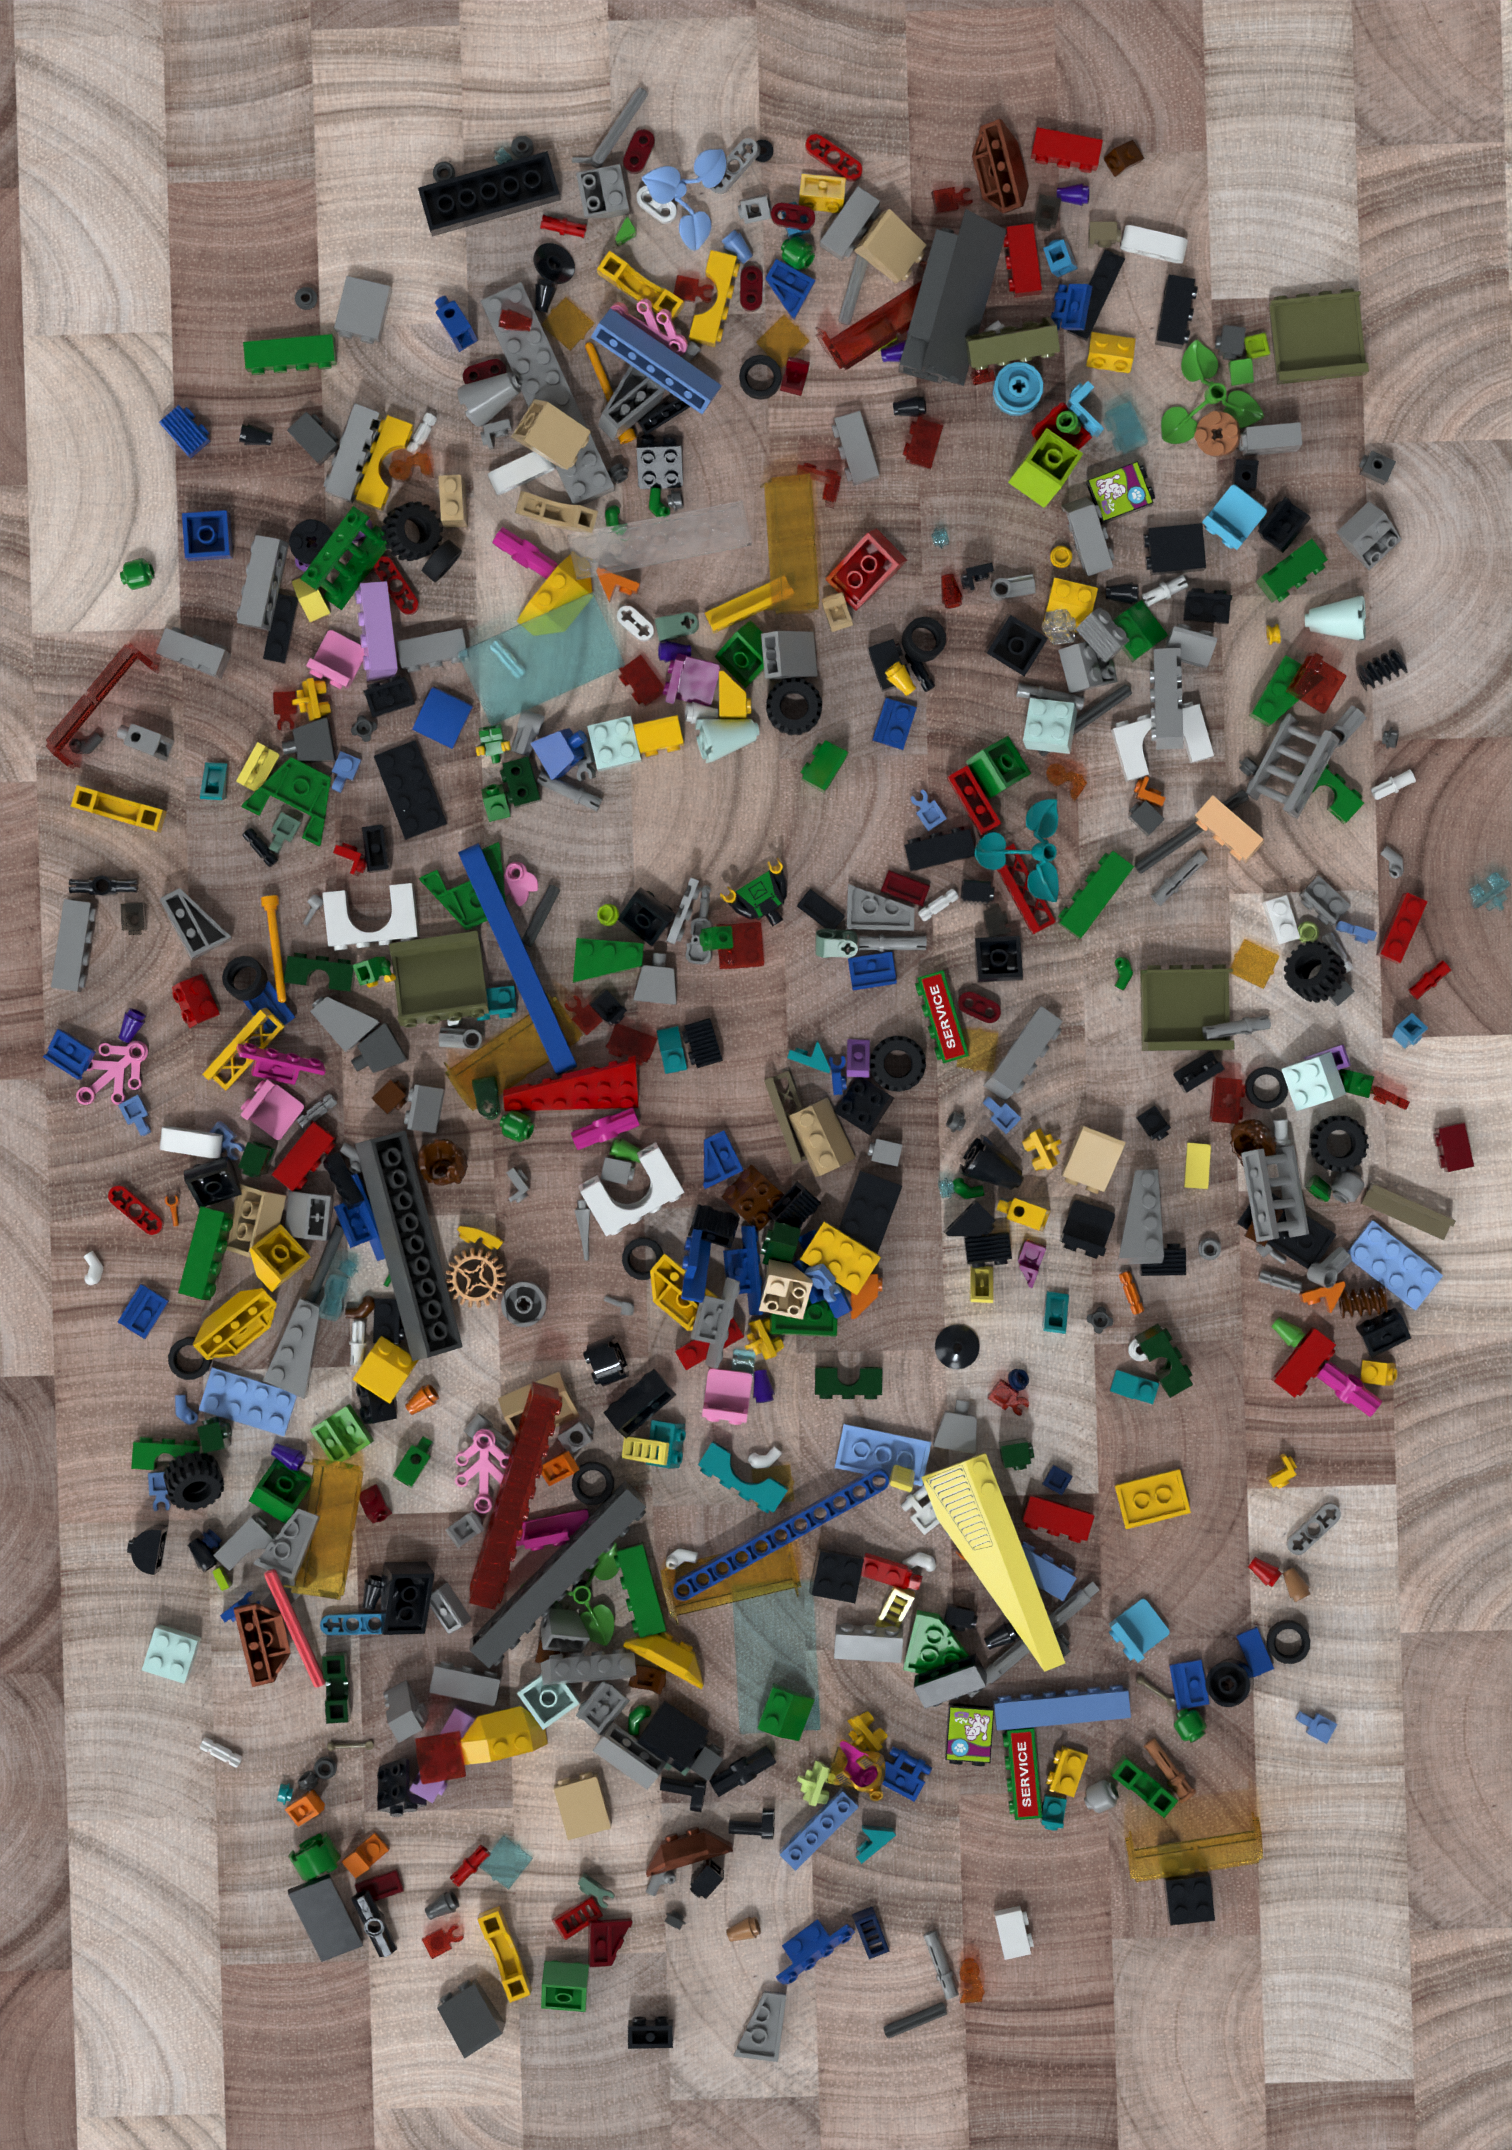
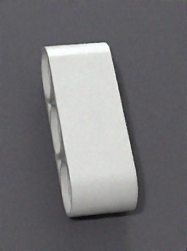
[1120,225,1188,263]
[488,452,555,495]
[160,1126,223,1158]

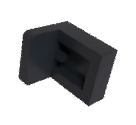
[589,988,627,1025]

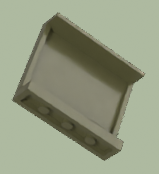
[1269,288,1369,385]
[389,931,489,1028]
[1140,964,1235,1051]

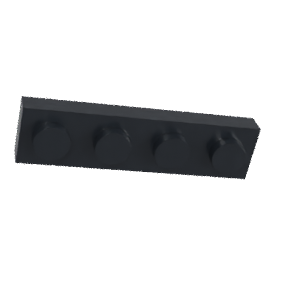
[1067,249,1125,341]

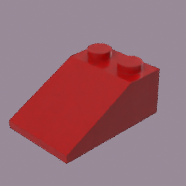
[825,528,907,611]

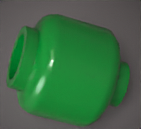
[781,236,815,270]
[120,558,155,590]
[499,1110,534,1142]
[1173,1708,1207,1743]

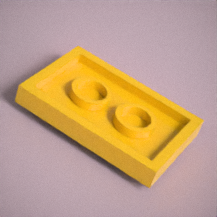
[800,1221,881,1295]
[1114,1469,1191,1529]

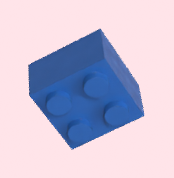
[182,510,233,562]

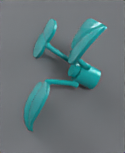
[975,799,1059,902]

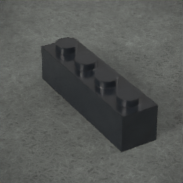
[637,396,690,435]
[323,1152,364,1210]

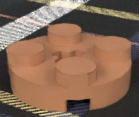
[1194,411,1241,457]

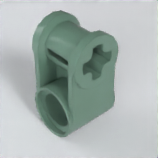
[655,612,699,642]
[815,929,858,958]

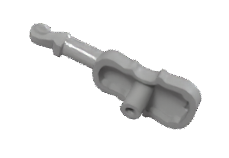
[685,885,713,965]

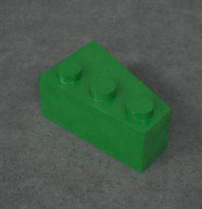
[1256,538,1328,603]
[1249,655,1324,727]

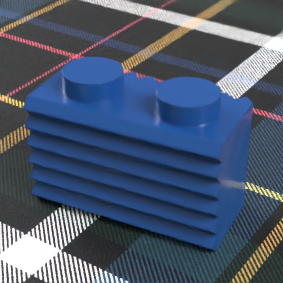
[159,405,211,459]

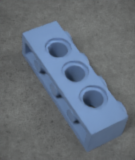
[779,1787,859,1871]

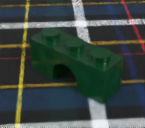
[284,952,355,992]
[238,1141,277,1178]
[1135,1323,1193,1398]
[815,1366,882,1400]
[322,1651,351,1724]

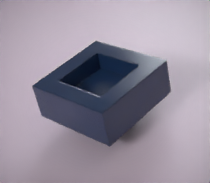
[1042,1465,1073,1495]

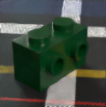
[500,756,541,808]
[760,1222,801,1265]
[197,1416,232,1454]
[998,1438,1035,1471]

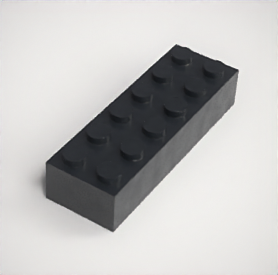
[418,151,561,237]

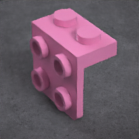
[306,630,364,690]
[241,1079,304,1140]
[702,1368,752,1425]

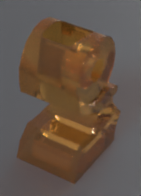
[389,452,434,482]
[1046,763,1088,802]
[959,1958,985,2003]

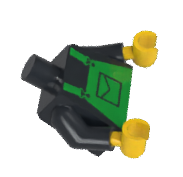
[720,858,787,927]

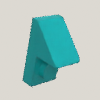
[200,762,228,800]
[657,1026,687,1074]
[787,1041,831,1074]
[1042,1291,1069,1334]
[1110,1370,1160,1405]
[856,1825,896,1864]

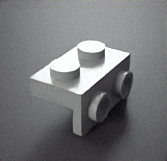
[576,1681,630,1735]

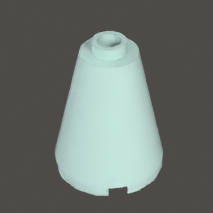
[1305,596,1366,641]
[695,719,759,763]

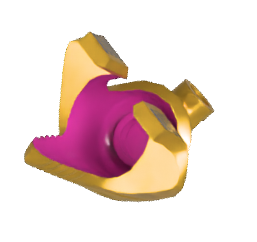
[833,1739,886,1801]

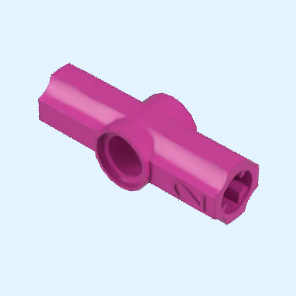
[492,527,559,580]
[571,1108,640,1150]
[1316,1360,1382,1417]

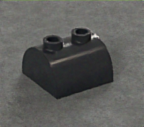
[618,887,676,946]
[975,936,1023,983]
[184,1156,242,1208]
[127,1525,168,1575]

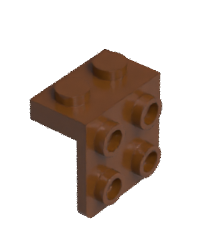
[721,1164,784,1231]

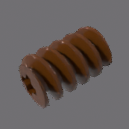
[1339,1286,1388,1319]

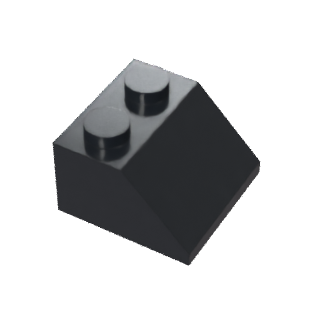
[943,1200,996,1236]

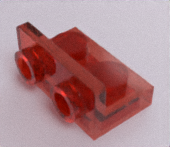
[903,416,943,470]
[618,655,664,707]

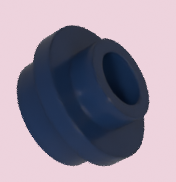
[1008,1369,1029,1391]
[201,1529,222,1549]

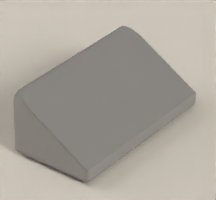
[430,1583,471,1634]

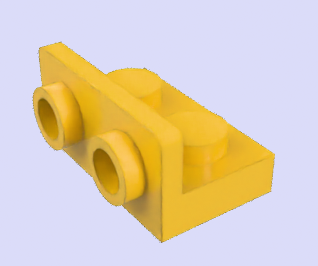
[799,174,846,213]
[1046,1745,1088,1798]

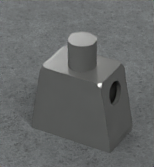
[282,718,336,762]
[351,1023,408,1073]

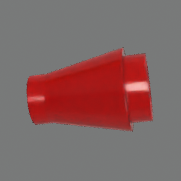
[1248,1557,1282,1587]

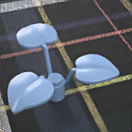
[642,149,726,251]

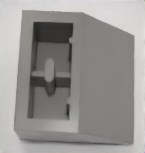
[576,164,630,218]
[1336,501,1402,570]
[1165,624,1218,669]
[1058,642,1118,693]
[404,1084,445,1133]
[285,1191,334,1241]

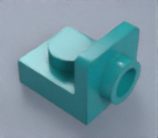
[1040,1794,1067,1831]

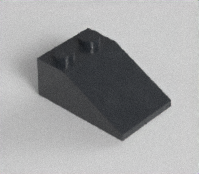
[381,1561,435,1635]

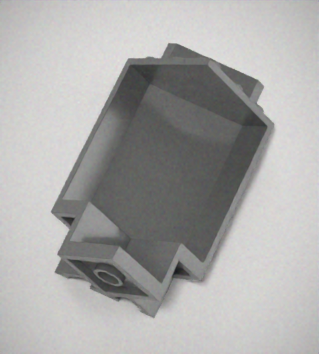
[898,209,1007,386]

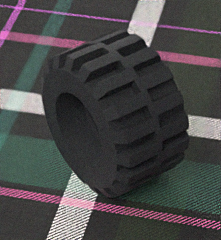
[381,501,443,561]
[766,677,822,736]
[1284,941,1346,1003]
[870,1036,926,1092]
[1309,1115,1369,1172]
[163,1451,224,1511]

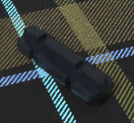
[905,654,935,692]
[242,828,278,867]

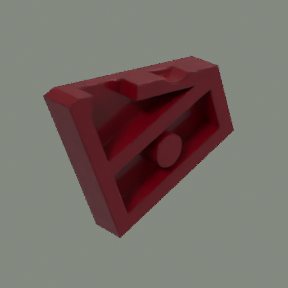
[588,1918,632,1967]

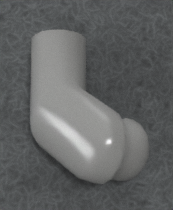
[1380,846,1404,879]
[340,1143,362,1174]
[646,1870,676,1896]

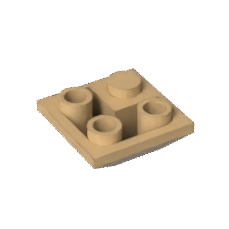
[759,1259,813,1319]

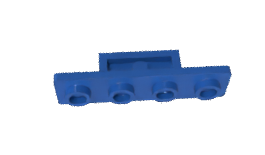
[334,1174,385,1261]
[723,1225,763,1315]
[681,1229,711,1303]
[793,1230,852,1319]
[776,1919,855,1985]

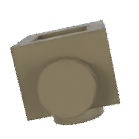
[1088,221,1121,249]

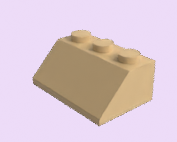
[787,1097,856,1177]
[226,1184,286,1258]
[498,1372,580,1443]

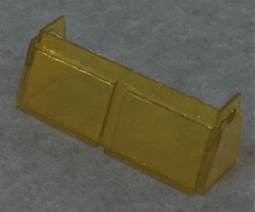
[760,474,819,615]
[444,992,583,1111]
[283,1458,364,1600]
[660,1538,802,1625]
[1124,1812,1263,1882]

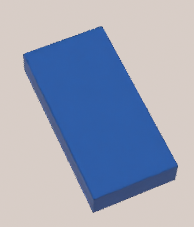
[1236,1627,1274,1677]

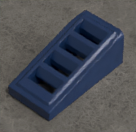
[852,1907,890,1959]

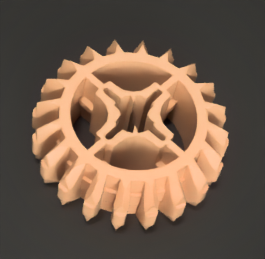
[445,1248,506,1308]

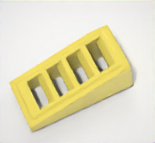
[622,1436,669,1465]
[889,1465,915,1492]
[875,1586,915,1628]

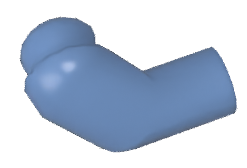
[175,1395,198,1425]

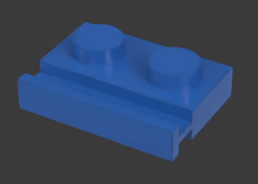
[872,698,917,750]
[848,952,897,991]
[243,981,296,1033]
[43,1029,96,1080]
[118,1284,169,1339]
[1169,1659,1210,1710]

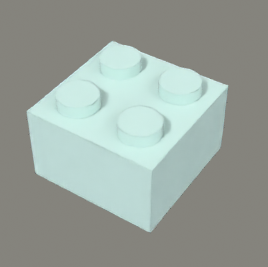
[1023,698,1077,754]
[587,716,642,772]
[1281,1052,1346,1111]
[142,1624,202,1684]
[517,1673,581,1730]

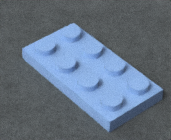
[1347,1220,1443,1311]
[199,1367,297,1436]
[835,1424,932,1486]

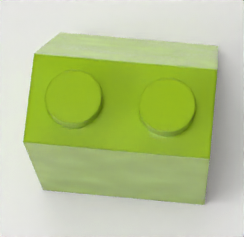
[1008,428,1083,508]

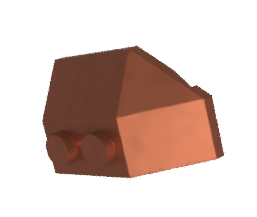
[972,119,1029,214]
[233,1603,291,1687]
[646,1827,733,1877]

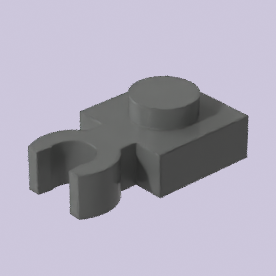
[575,740,596,781]

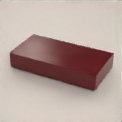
[881,870,930,907]
[355,1869,404,1901]

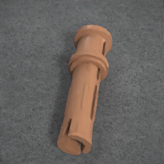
[1143,1738,1197,1803]

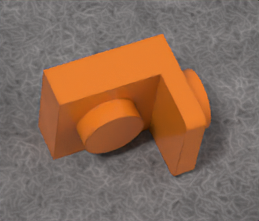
[1134,776,1166,808]

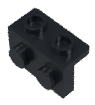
[1258,497,1311,553]
[363,675,416,718]
[356,1383,397,1424]

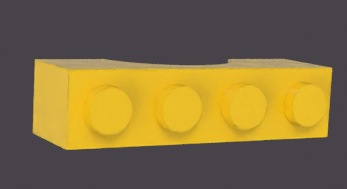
[689,250,740,347]
[597,251,684,323]
[354,415,414,511]
[70,785,167,833]
[477,1906,532,2003]

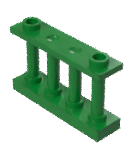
[300,506,387,610]

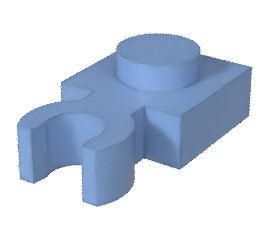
[910,789,947,831]
[1336,921,1377,944]
[210,1121,245,1160]
[148,1471,171,1511]

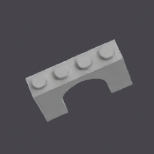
[213,1515,317,1612]

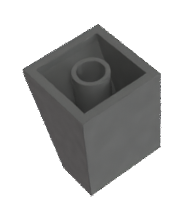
[437,1979,505,2058]

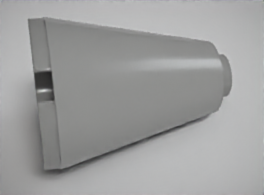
[457,372,522,427]

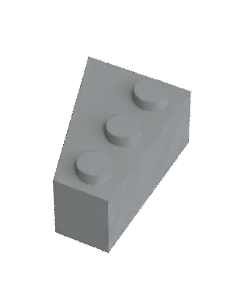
[383,1680,429,1743]

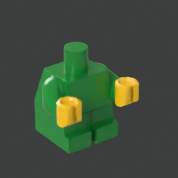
[475,724,511,764]
[353,957,396,988]

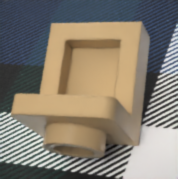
[822,592,853,632]

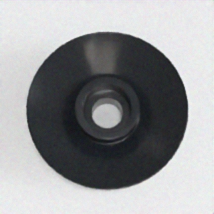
[533,243,575,284]
[935,1325,980,1369]

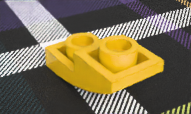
[457,1225,504,1250]

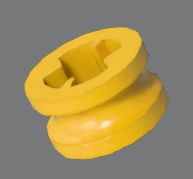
[1266,624,1281,645]

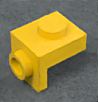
[1360,1360,1397,1386]
[1266,1454,1297,1489]

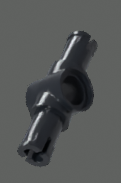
[69,875,138,896]

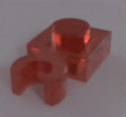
[931,187,973,214]
[673,275,714,303]
[970,368,996,386]
[273,691,297,731]
[564,995,603,1036]
[1370,1085,1410,1110]
[987,1379,1029,1416]
[422,1924,464,1959]

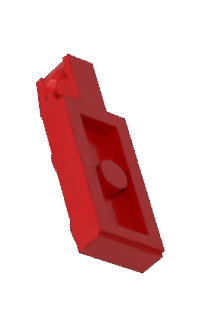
[861,1553,923,1590]

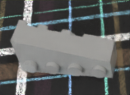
[324,403,384,503]
[1150,648,1184,750]
[1117,1169,1164,1265]

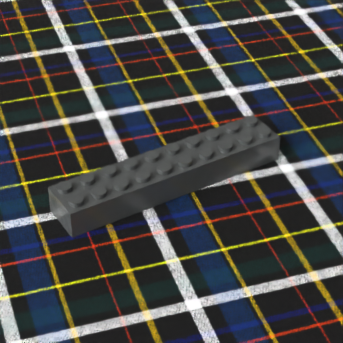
[355,1130,463,1361]
[470,1480,646,1668]

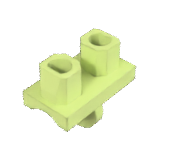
[797,1761,836,1806]

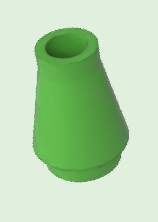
[1056,411,1081,435]
[609,1138,641,1163]
[1271,1317,1306,1348]

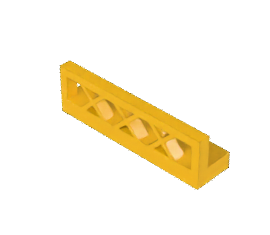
[704,575,795,634]
[202,1008,285,1091]

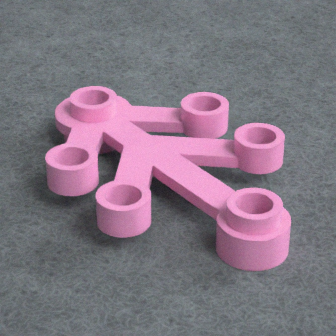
[609,298,688,356]
[76,1041,148,1105]
[455,1429,514,1514]

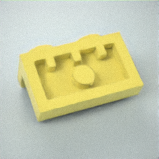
[236,742,280,792]

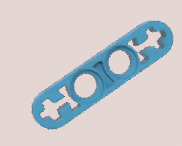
[320,1612,382,1635]

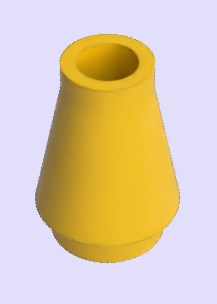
[885,661,916,696]

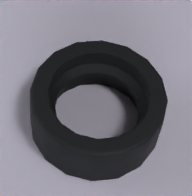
[739,355,782,400]
[421,539,462,582]
[902,617,946,662]
[222,956,268,1001]
[1244,1067,1288,1109]
[622,1237,664,1280]
[168,1337,212,1380]
[572,1462,614,1505]
[1266,1620,1311,1664]

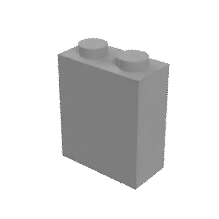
[334,276,392,344]
[1238,422,1302,457]
[761,631,817,679]

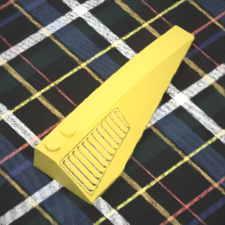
[921,1453,1066,1672]

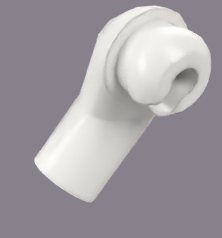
[84,1251,103,1285]
[748,1446,782,1469]
[666,1549,698,1570]
[902,1552,936,1572]

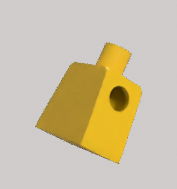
[996,1198,1051,1232]

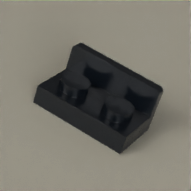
[960,562,994,593]
[1183,588,1232,624]
[1173,1051,1225,1093]
[373,1298,405,1345]
[1356,1308,1411,1358]

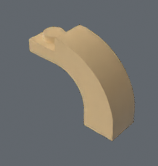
[515,491,598,533]

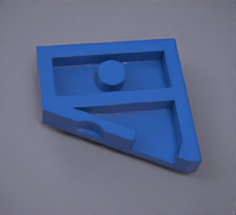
[765,259,815,320]
[703,1130,744,1189]

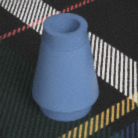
[722,230,753,264]

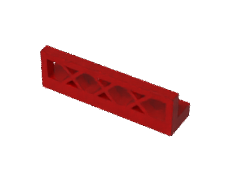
[997,843,1056,935]

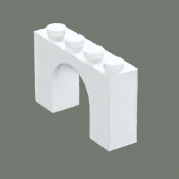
[1111,702,1214,782]
[323,883,419,951]
[578,1142,684,1236]

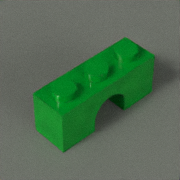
[1297,764,1364,824]
[131,1436,203,1470]
[1110,1754,1178,1818]

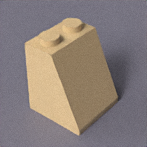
[854,209,926,284]
[511,399,591,470]
[1061,1126,1126,1194]

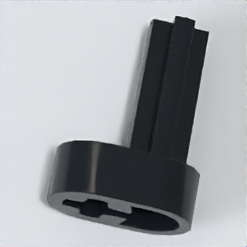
[660,1777,707,1813]
[728,1808,775,1840]

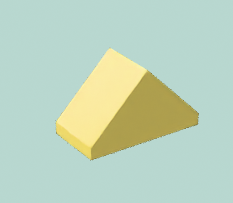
[292,578,331,623]
[969,1266,994,1303]

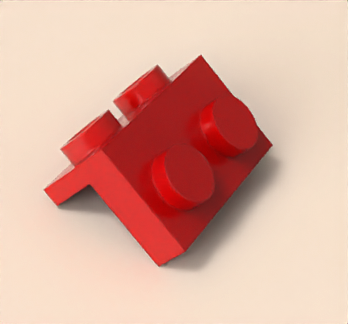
[333,843,367,877]
[172,974,220,1028]

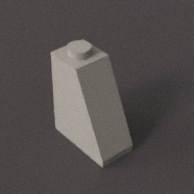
[310,997,381,1052]

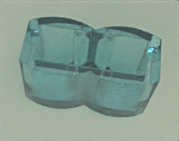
[1103,401,1148,455]
[319,1273,351,1322]

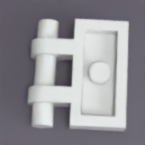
[900,1483,940,1535]

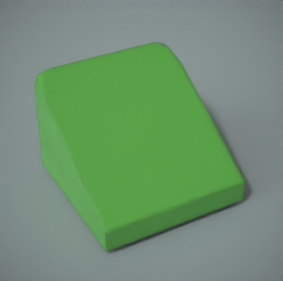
[615,217,637,246]
[1228,358,1254,386]

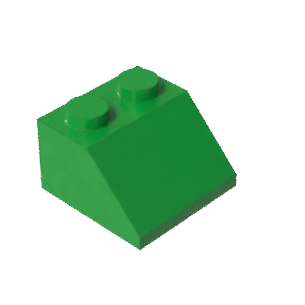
[1113,600,1168,663]
[714,620,764,689]
[966,736,1031,799]
[800,740,849,794]
[249,1458,315,1524]
[757,1683,815,1741]
[541,1960,589,2012]

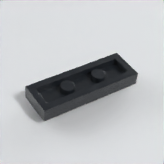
[263,593,299,664]

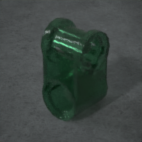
[472,1075,501,1120]

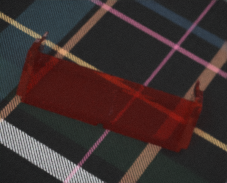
[815,260,927,370]
[46,643,159,769]

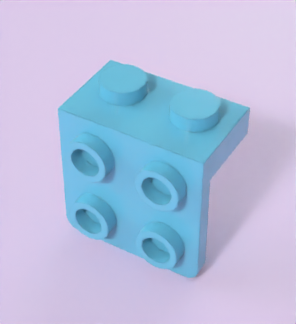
[1067,381,1104,438]
[1202,484,1267,550]
[1109,1598,1170,1663]

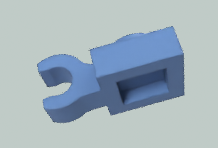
[331,751,362,793]
[118,1095,151,1136]
[982,1096,1022,1134]
[804,1264,841,1303]
[1295,1711,1337,1744]

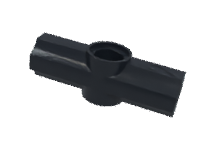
[709,1745,776,1797]
[351,1889,397,1957]

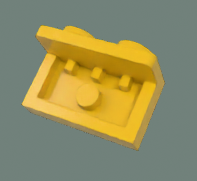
[1086,332,1136,373]

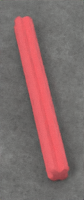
[264,1569,325,1688]

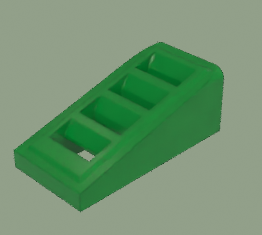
[1304,1174,1331,1202]

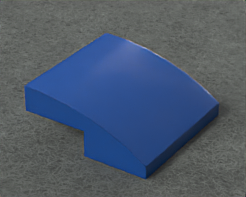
[412,686,473,749]

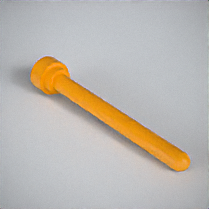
[585,342,637,444]
[261,895,286,1003]

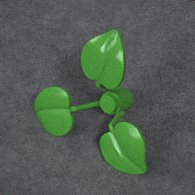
[1161,340,1264,444]
[520,1542,619,1646]

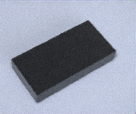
[797,889,845,930]

